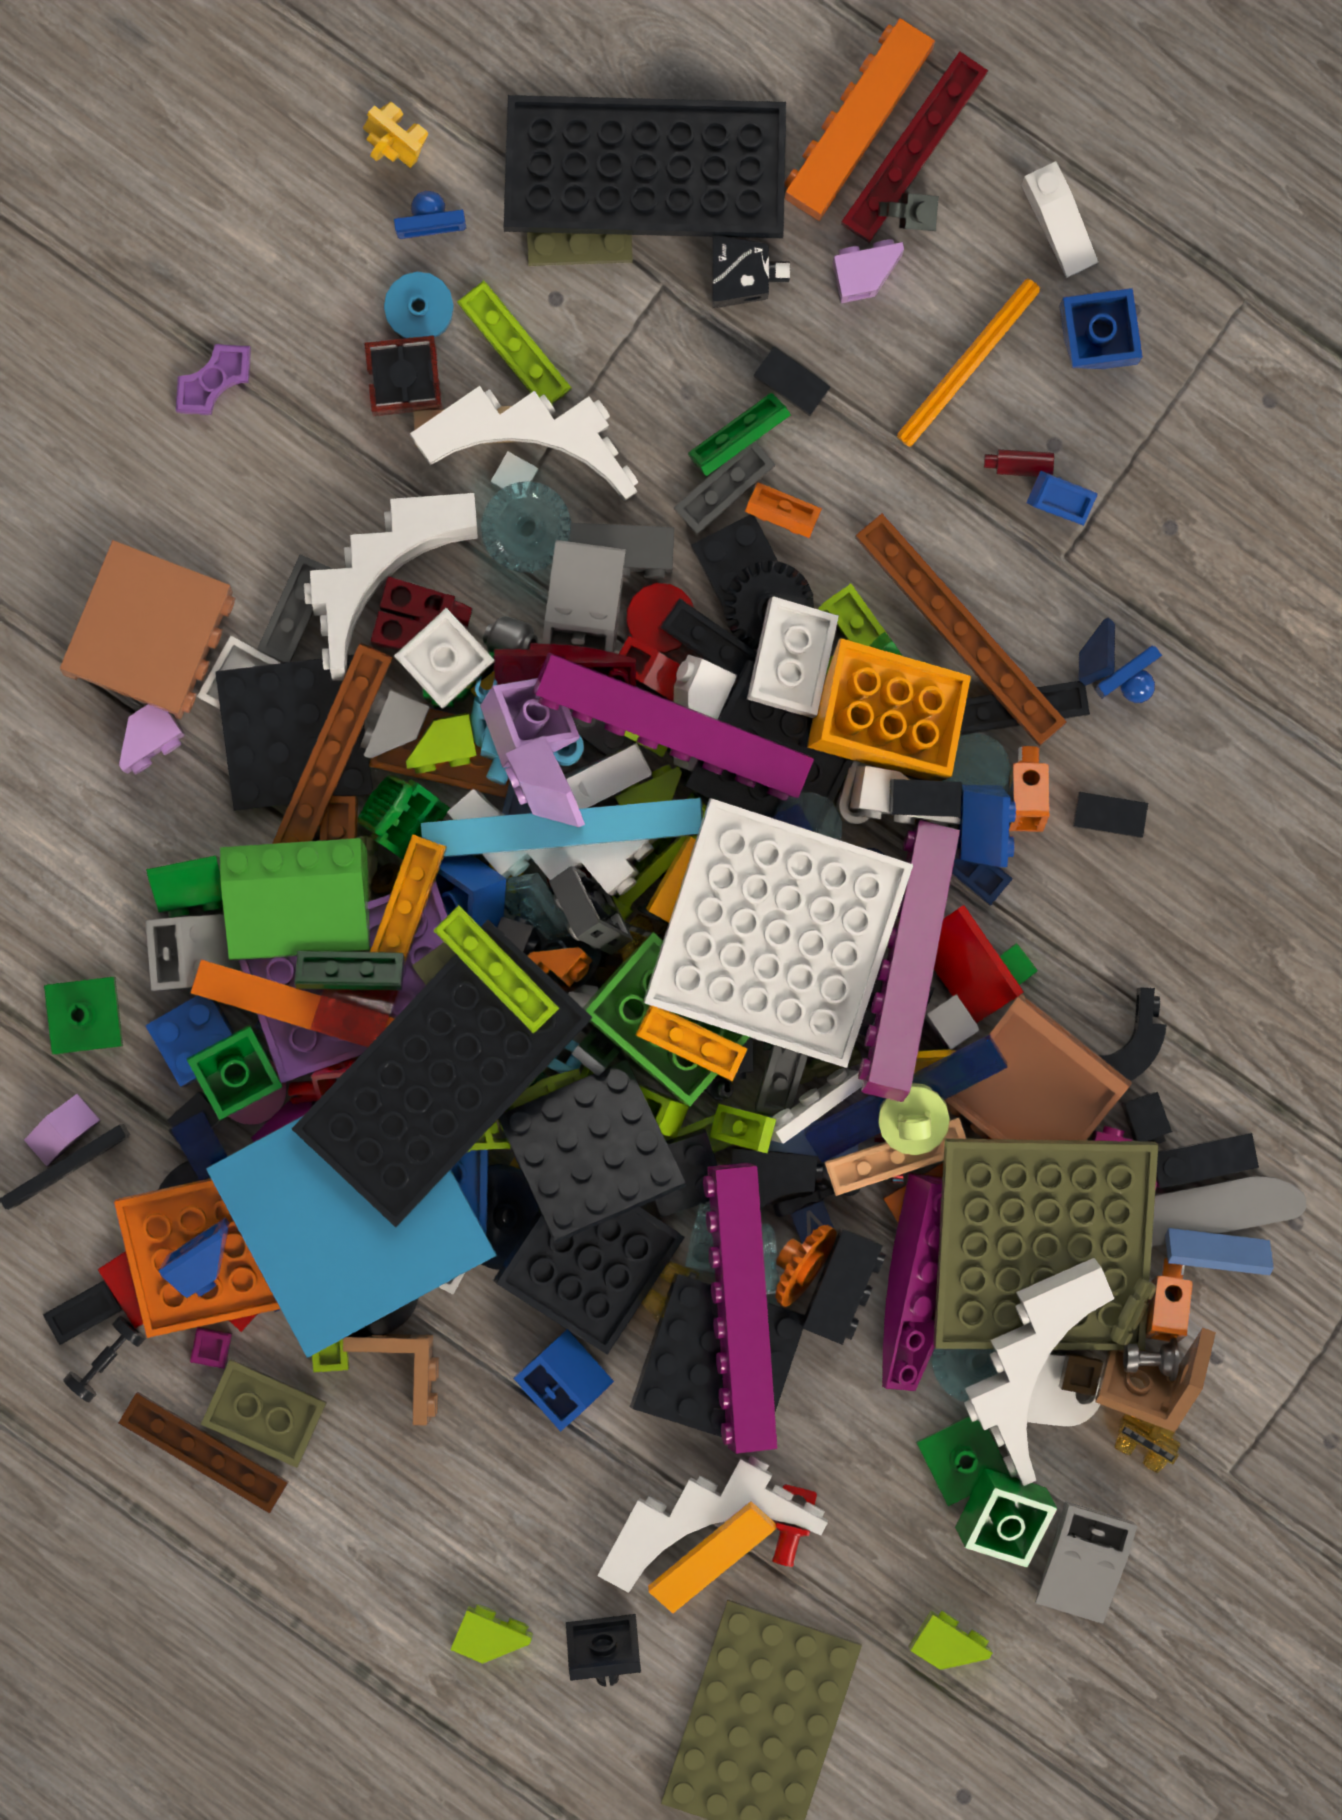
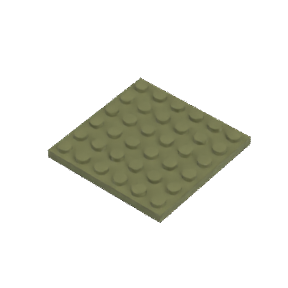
[933,1138,1158,1351]

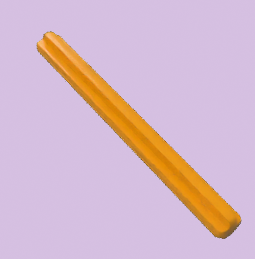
[897,278,1040,447]

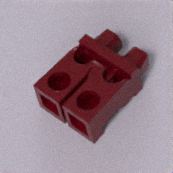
[371,576,473,650]

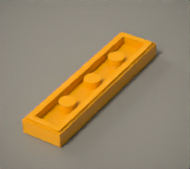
[370,834,447,964]
[648,1501,776,1613]

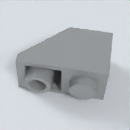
[360,690,430,759]

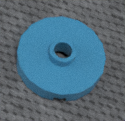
[384,272,454,342]

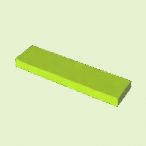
[457,280,572,405]
[433,905,560,1033]

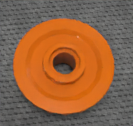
[775,1225,836,1307]

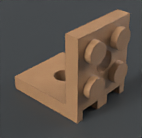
[1095,1327,1216,1432]
[343,1334,439,1425]

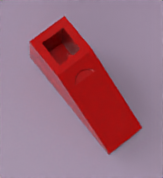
[619,636,680,702]

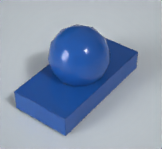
[394,190,467,239]
[1026,471,1098,526]
[1095,645,1162,703]

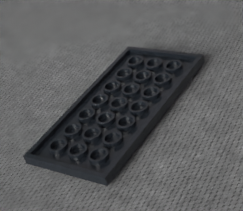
[503,95,786,239]
[292,920,593,1227]

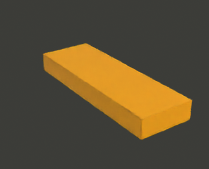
[635,1005,747,1081]

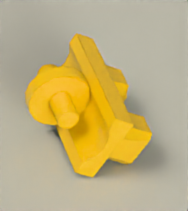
[363,102,428,168]

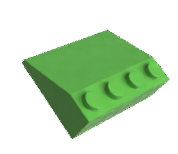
[220,838,370,960]
[583,932,750,1106]

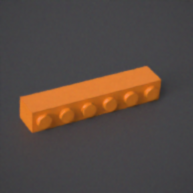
[785,18,935,222]

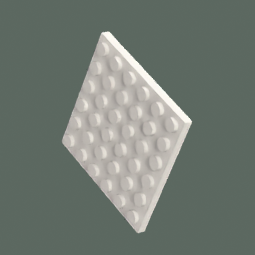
[643,798,913,1068]

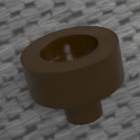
[371,863,400,897]

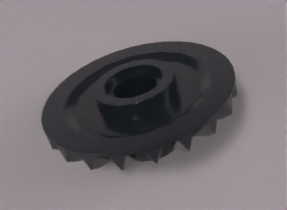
[724,560,815,650]

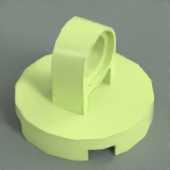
[878,1083,950,1155]

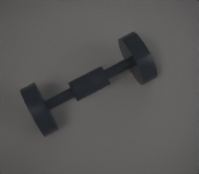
[63,1316,146,1403]

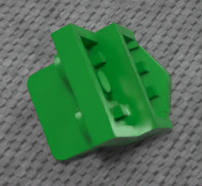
[358,775,450,860]

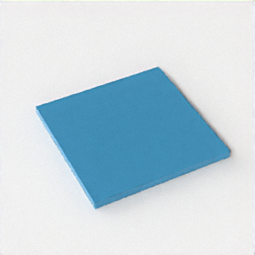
[206,1116,497,1358]

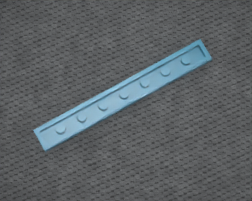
[421,798,703,858]

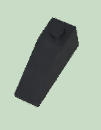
[1156,1133,1259,1188]

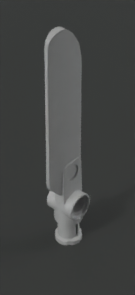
[1152,1176,1306,1247]

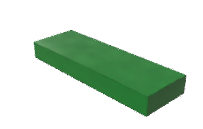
[688,393,791,476]

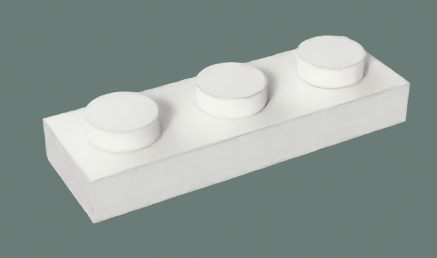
[771,1068,863,1144]

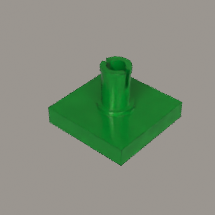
[44,977,123,1055]
[916,1416,1010,1506]

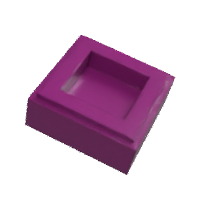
[190,1327,232,1369]

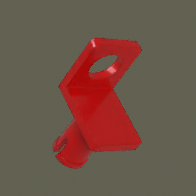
[288,1058,357,1105]
[772,1484,817,1567]

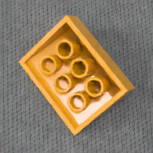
[807,638,971,781]

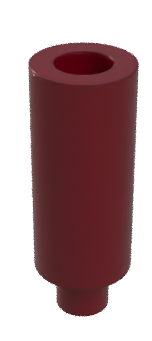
[984,449,1054,477]

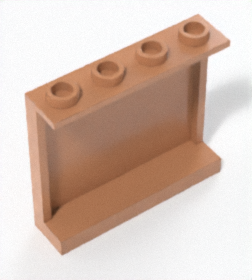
[60,540,236,720]
[939,994,1132,1141]

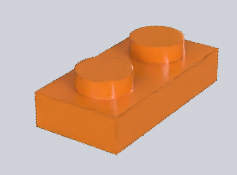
[745,482,822,538]

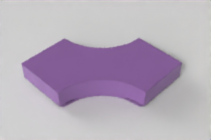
[176,344,251,415]

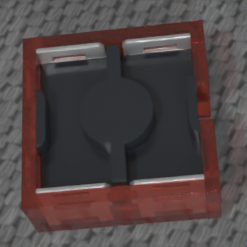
[364,335,443,416]

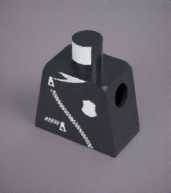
[712,235,790,308]

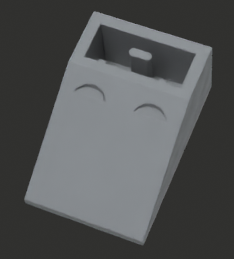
[542,540,626,653]
[145,914,242,992]
[1035,1501,1137,1624]

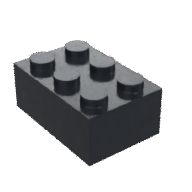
[801,1227,886,1345]

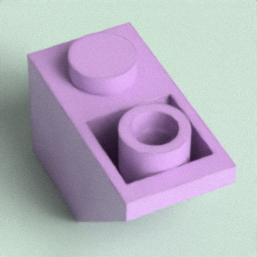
[833,239,904,303]
[119,704,185,775]

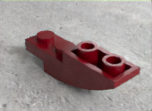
[494,643,636,687]

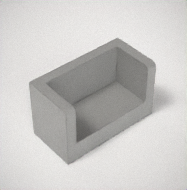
[925,994,979,1050]

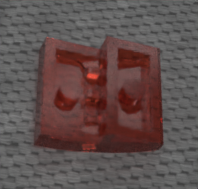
[310,989,400,1047]

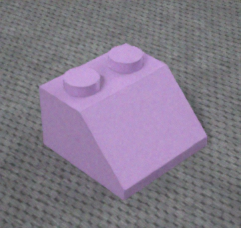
[480,678,580,768]
[505,735,585,827]

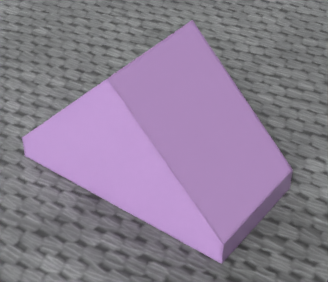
[24,1094,100,1167]

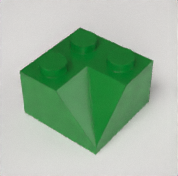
[955,1468,1057,1567]

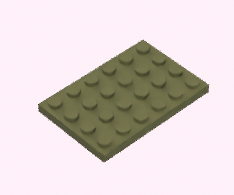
[661,1599,862,1820]

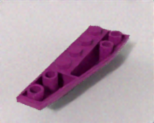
[882,1173,943,1391]

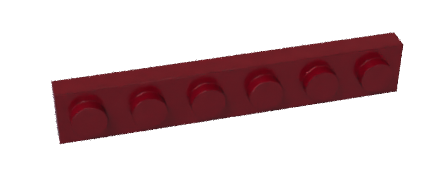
[841,51,988,244]

